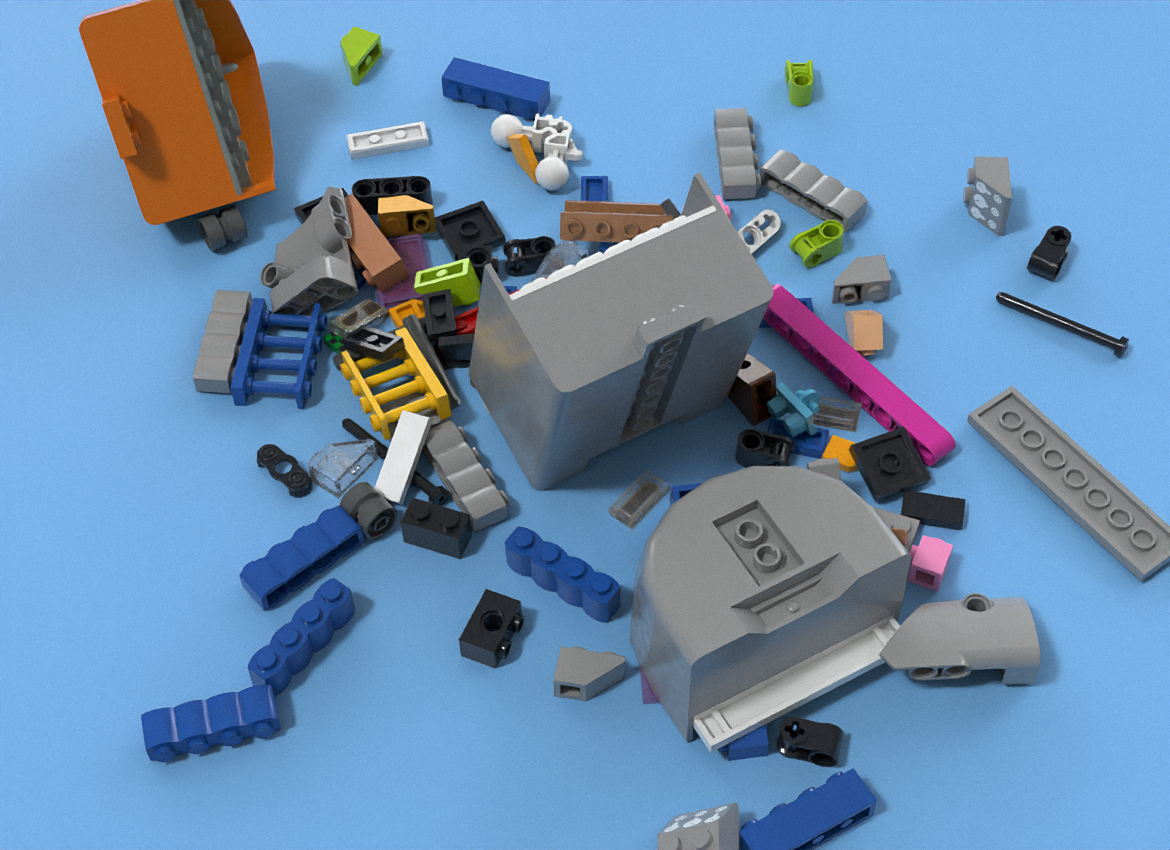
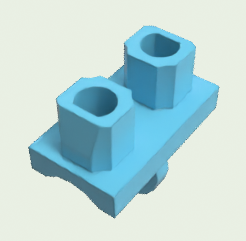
[766,382,820,437]

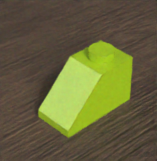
[340,26,383,86]
[414,258,481,307]

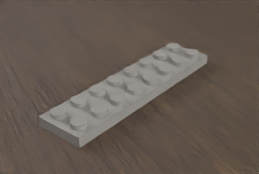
[967,386,1170,582]

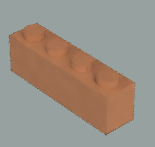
[344,194,409,294]

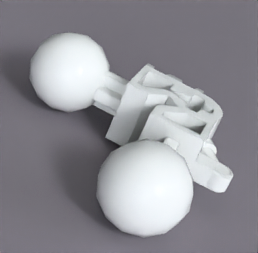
[491,113,582,191]

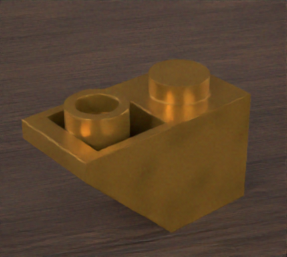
[378,195,436,237]

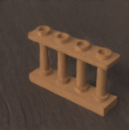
[560,200,675,242]

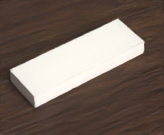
[346,121,429,160]
[374,410,433,505]

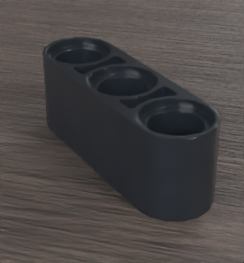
[352,176,433,215]

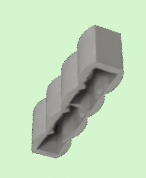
[714,108,761,199]
[760,150,867,232]
[193,290,253,393]
[422,420,510,532]

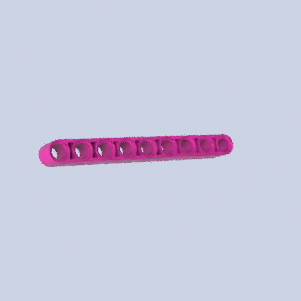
[764,284,956,466]

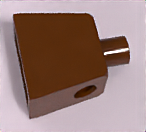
[728,354,777,426]

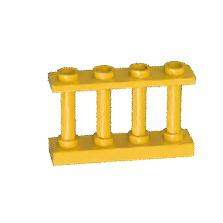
[340,327,452,440]

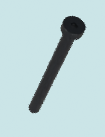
[996,292,1130,357]
[342,418,449,506]

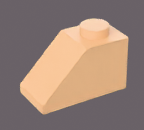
[845,310,883,355]

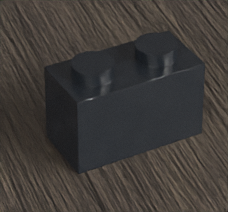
[400,498,472,559]

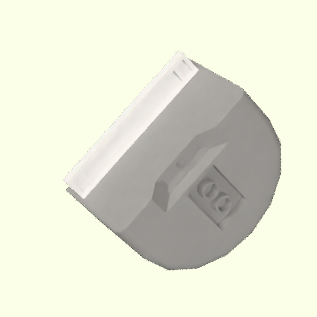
[629,466,912,753]

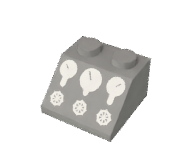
[963,156,1012,236]
[657,803,739,850]

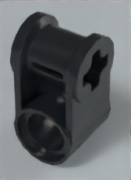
[1027,226,1072,280]
[503,236,558,277]
[735,429,796,468]
[776,717,843,767]

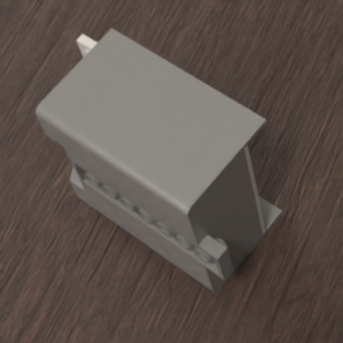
[468,172,773,490]

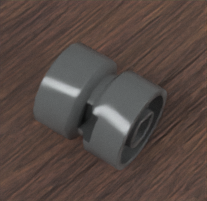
[198,205,248,251]
[340,482,397,539]

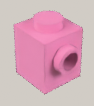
[908,535,953,591]

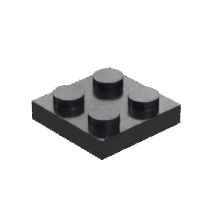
[435,200,506,261]
[849,427,931,502]

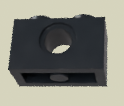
[459,589,525,669]

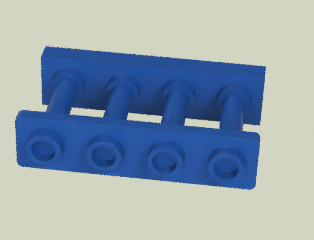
[230,298,328,409]

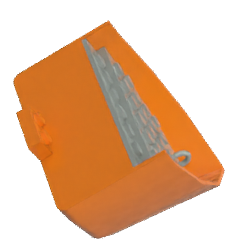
[79,0,276,225]

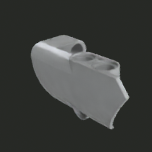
[260,187,358,316]
[879,593,1040,685]

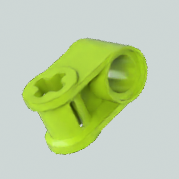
[785,60,814,107]
[789,220,844,268]

